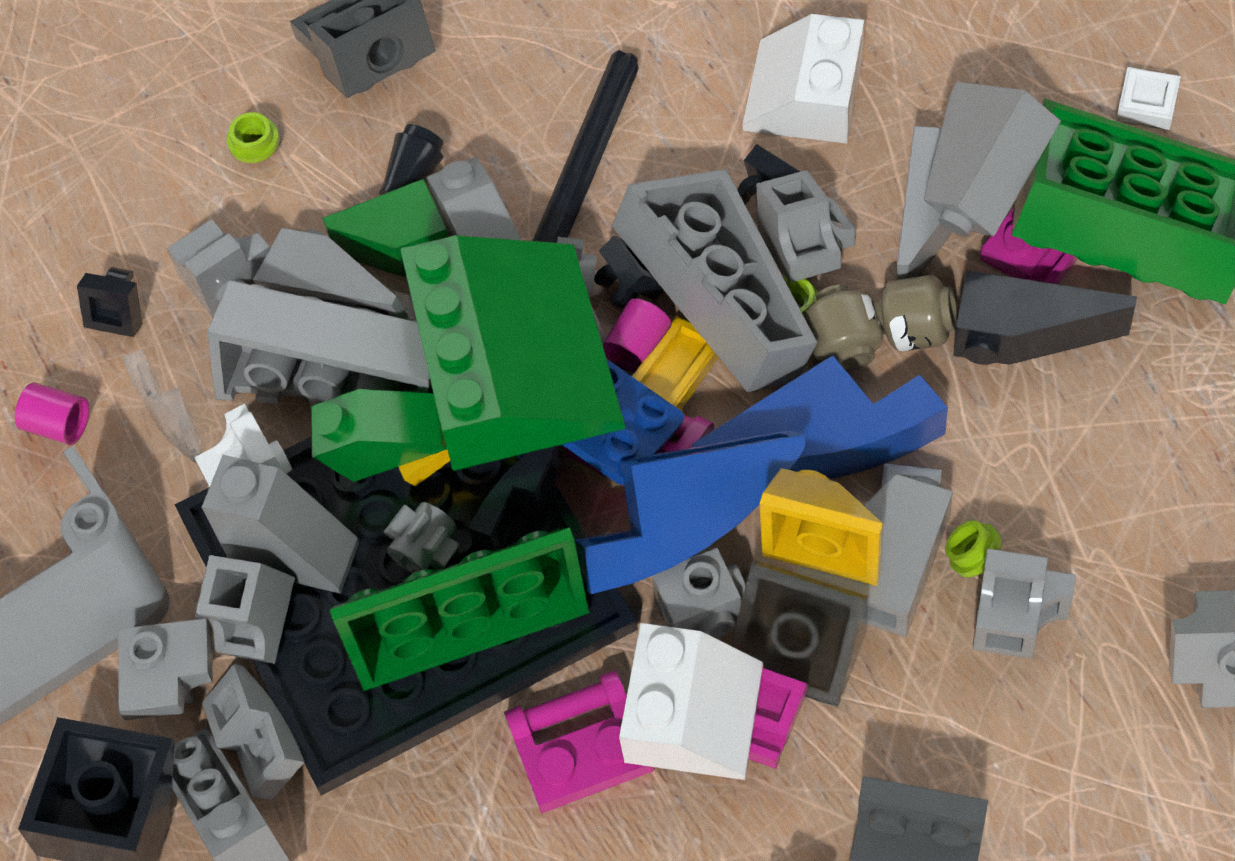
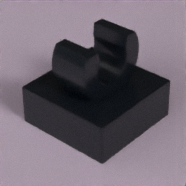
[737,144,800,205]
[594,236,664,308]
[77,267,142,337]

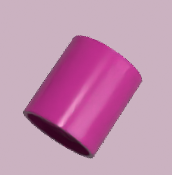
[603,299,672,373]
[15,382,89,445]

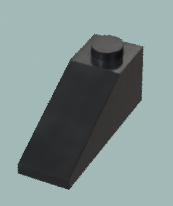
[953,270,1137,365]

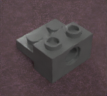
[290,0,436,98]

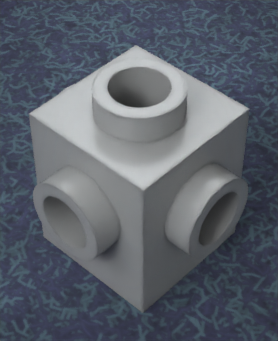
[652,548,748,638]

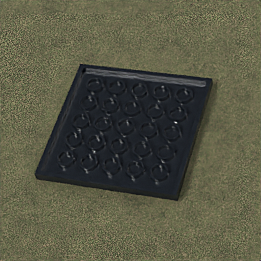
[174,436,638,796]

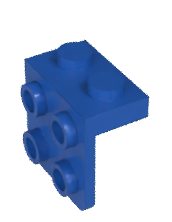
[518,359,684,485]

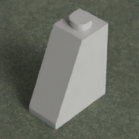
[924,82,1061,237]
[202,455,359,594]
[794,474,953,637]

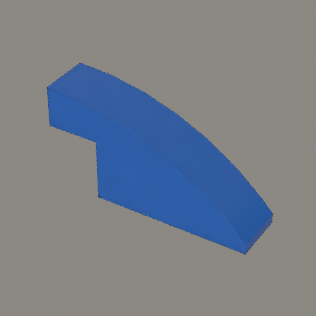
[692,355,948,479]
[574,430,806,594]

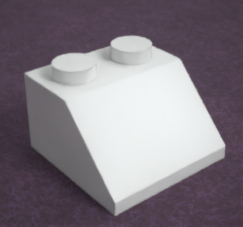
[742,14,864,144]
[619,623,763,780]

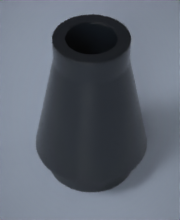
[379,124,444,195]

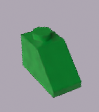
[322,179,448,277]
[311,389,447,482]

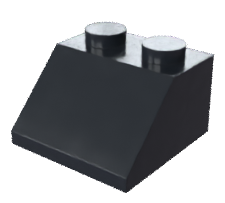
[18,717,175,861]

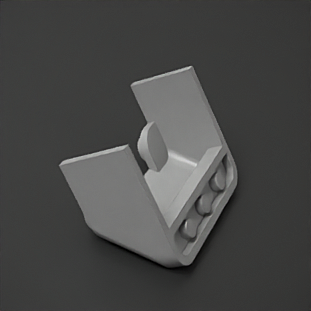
[0,446,169,725]

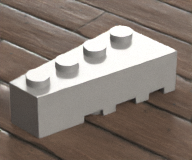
[612,169,817,392]
[207,280,434,406]

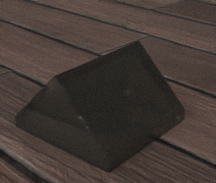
[731,560,869,708]

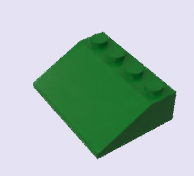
[1011,98,1235,305]
[400,235,625,471]
[330,528,589,691]

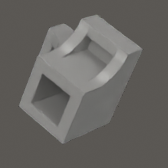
[756,170,855,283]
[167,219,270,318]
[973,548,1076,659]
[194,555,295,664]
[1168,590,1235,708]
[118,618,213,720]

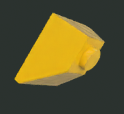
[759,468,883,586]

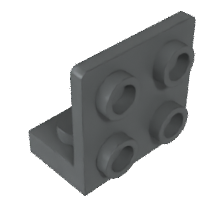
[850,776,988,861]

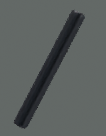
[532,50,639,243]

